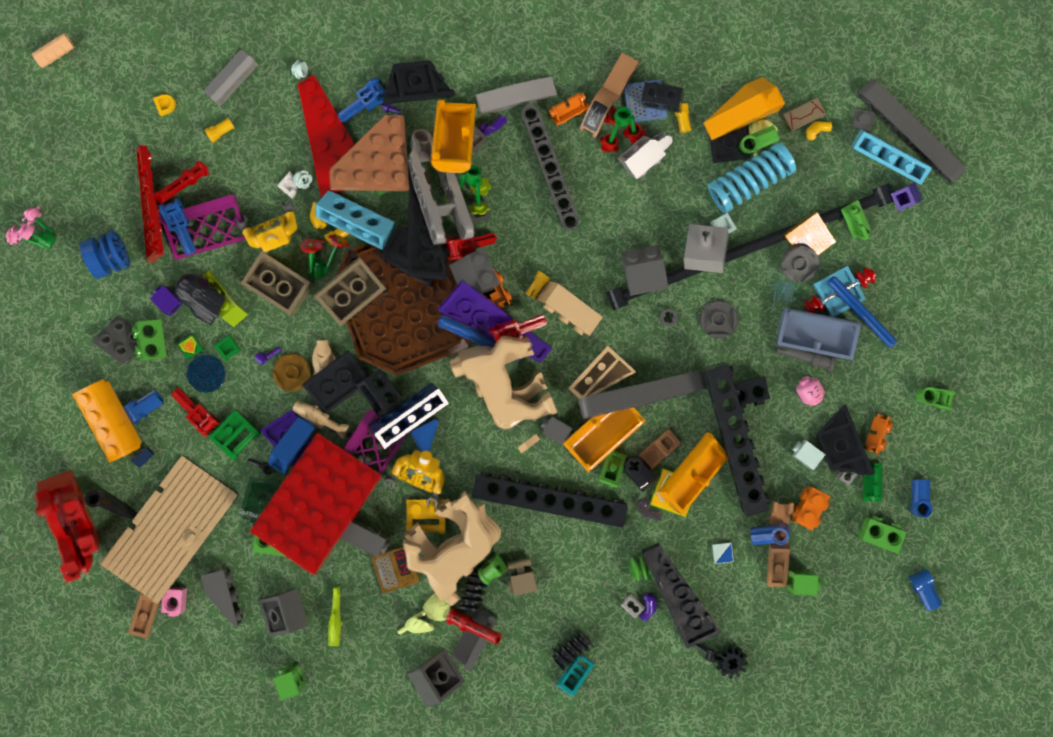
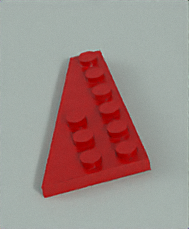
[298,75,355,198]
[136,145,164,263]

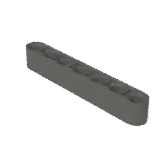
[857,79,966,185]
[522,104,579,232]
[578,370,707,419]

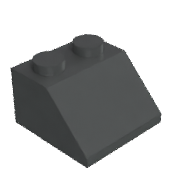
[621,245,668,296]
[450,248,500,294]
[258,589,308,637]
[407,649,465,707]

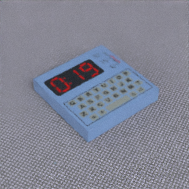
[624,79,667,123]

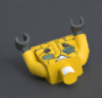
[236,198,297,252]
[383,450,445,508]

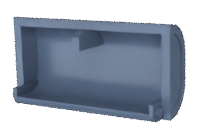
[776,307,862,360]

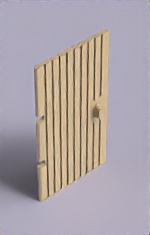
[100,456,238,604]

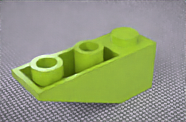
[202,270,248,327]

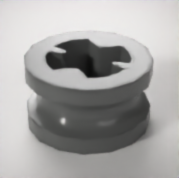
[660,309,678,326]

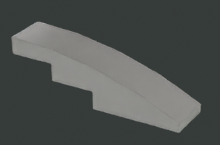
[476,77,557,114]

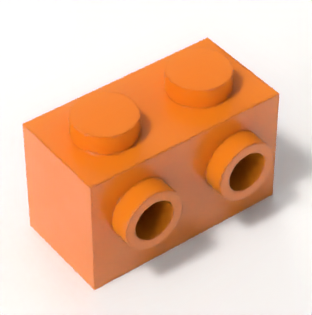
[791,486,830,531]

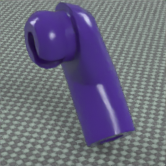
[479,114,507,135]
[639,593,657,623]

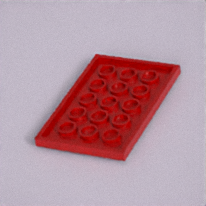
[249,433,382,576]

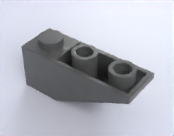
[201,567,243,627]

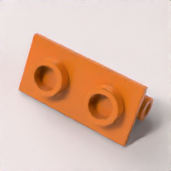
[549,93,589,126]
[490,268,512,308]
[864,414,893,455]

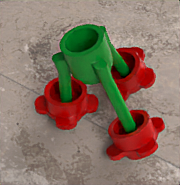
[599,106,646,152]

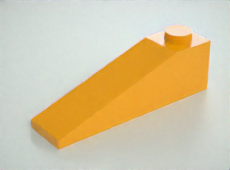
[703,77,785,140]

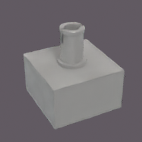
[684,224,728,273]

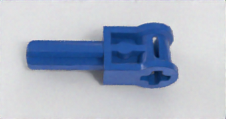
[338,78,386,123]
[159,198,196,255]

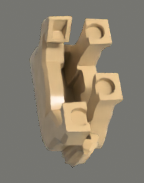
[449,335,557,429]
[403,491,501,606]

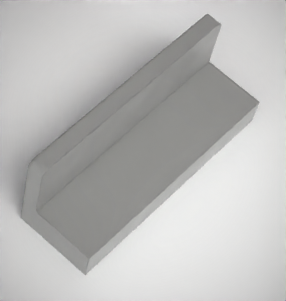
[204,50,258,106]

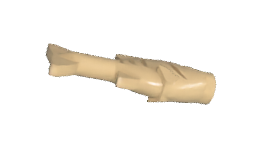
[312,340,336,375]
[292,400,349,439]

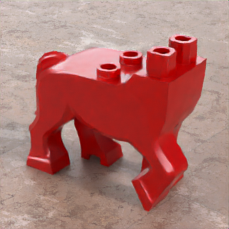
[34,470,100,583]

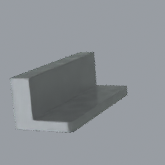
[452,608,497,672]

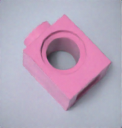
[161,587,187,616]

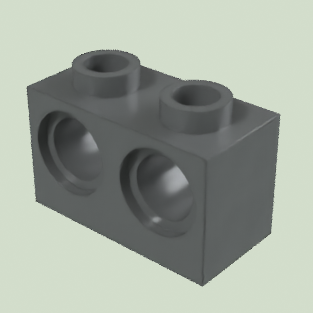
[540,416,572,445]

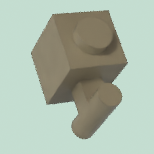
[507,557,537,596]

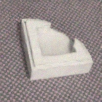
[277,171,297,199]

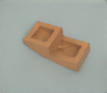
[638,429,681,470]

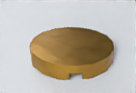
[273,354,311,392]

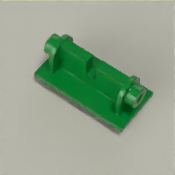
[863,463,882,502]

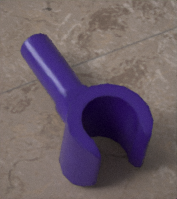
[254,347,282,365]

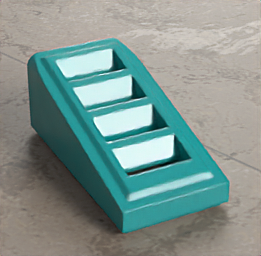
[555,655,595,697]

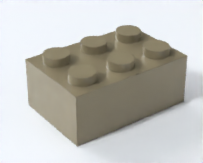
[240,251,315,316]
[314,257,386,326]

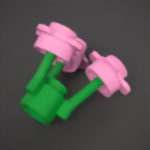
[6,206,57,249]

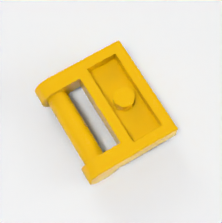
[406,499,446,534]

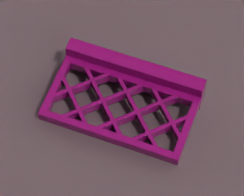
[159,194,246,260]
[342,409,408,475]

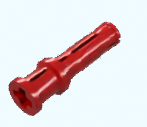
[155,161,209,204]
[446,608,502,645]

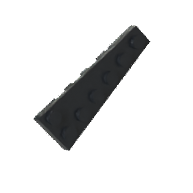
[407,172,447,280]
[641,542,721,649]

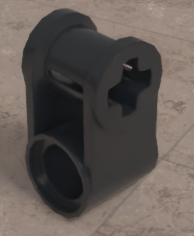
[624,456,658,492]

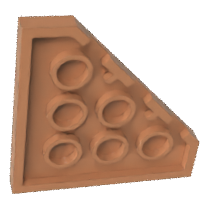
[330,115,409,191]

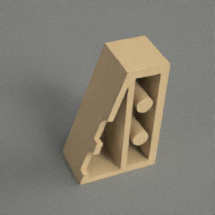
[536,281,603,336]
[568,346,636,399]

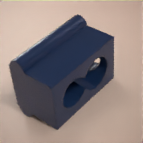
[131,445,155,468]

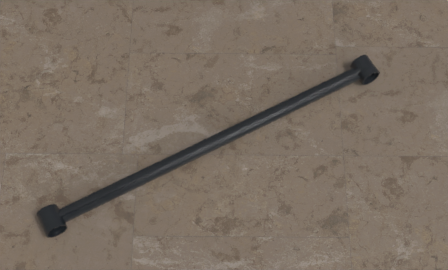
[606,183,894,311]

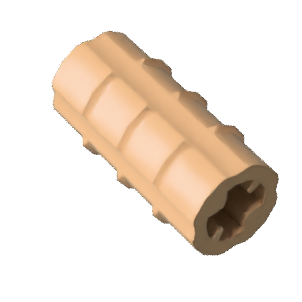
[32,33,75,68]

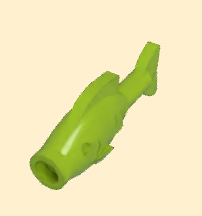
[328,585,343,646]

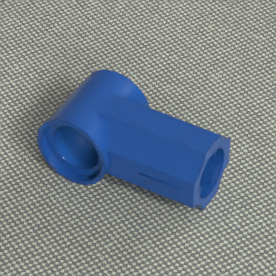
[123,390,165,425]
[910,480,933,518]
[751,522,791,545]
[908,569,942,611]

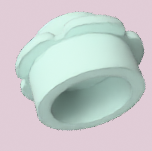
[292,60,308,79]
[293,170,312,189]

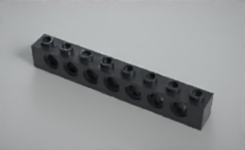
[702,361,770,517]
[471,471,628,528]

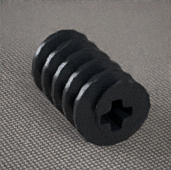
[457,569,488,612]
[552,629,595,671]

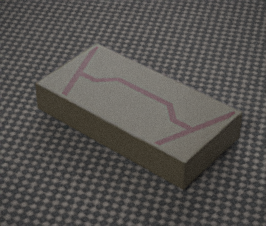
[782,97,826,132]

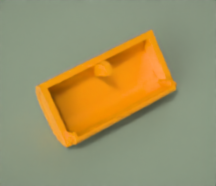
[431,100,476,173]
[71,379,142,463]
[563,408,646,472]
[658,432,727,515]

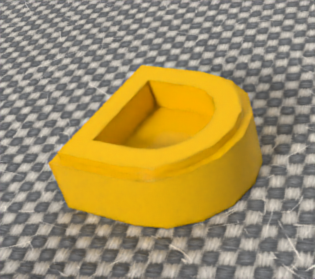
[153,94,176,117]

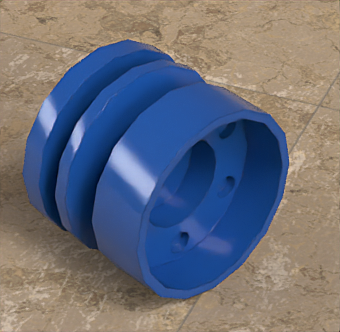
[80,230,131,279]

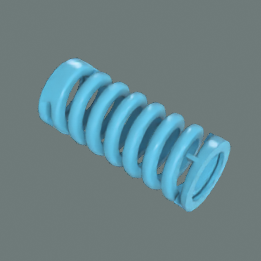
[708,142,796,214]

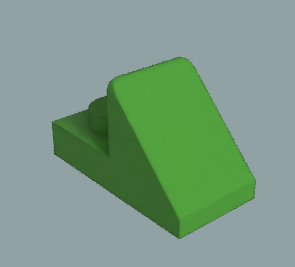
[598,450,627,488]

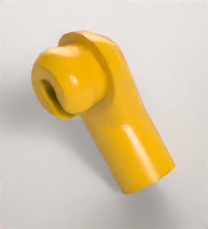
[806,121,832,140]
[309,202,327,230]

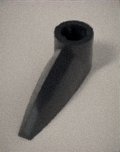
[85,489,138,519]

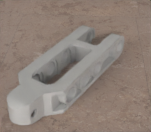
[407,129,474,244]

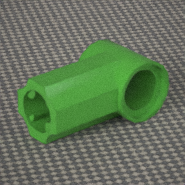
[739,125,779,154]

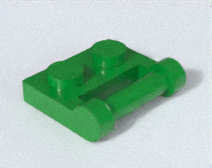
[209,410,261,461]

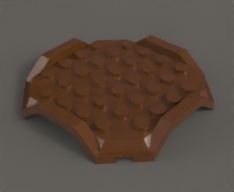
[335,228,471,375]

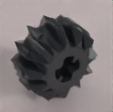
[715,645,748,679]

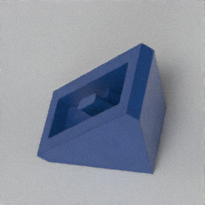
[411,419,440,452]

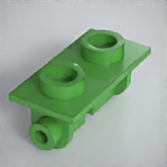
[841,200,871,240]

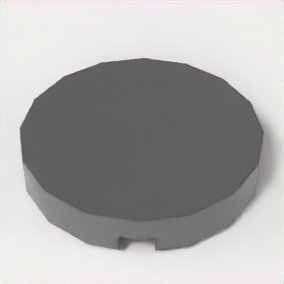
[780,244,819,282]
[699,300,738,339]

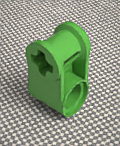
[916,387,956,411]
[478,553,508,584]

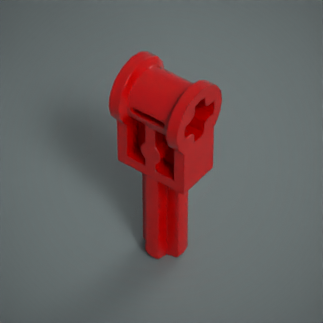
[445,233,497,260]
[489,314,546,346]
[171,388,220,437]

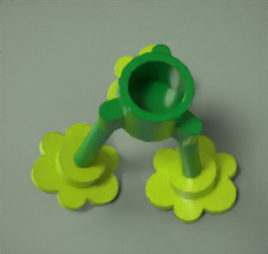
[443,166,491,215]

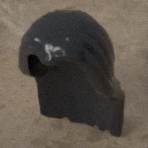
[174,273,225,326]

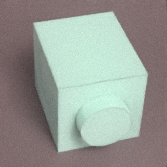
[792,440,825,470]

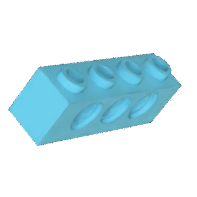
[851,129,932,185]
[316,190,395,250]

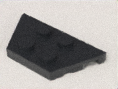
[382,60,455,105]
[816,405,874,476]

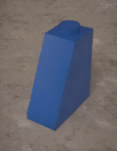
[269,417,315,475]

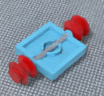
[803,266,876,317]

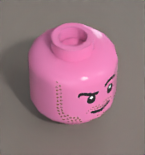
[796,376,825,406]

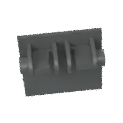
[92,315,138,365]

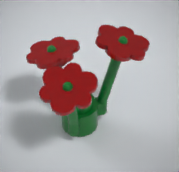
[299,234,350,278]

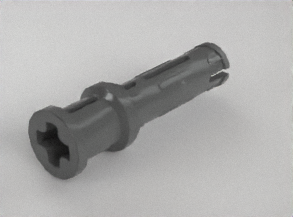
[776,345,836,372]

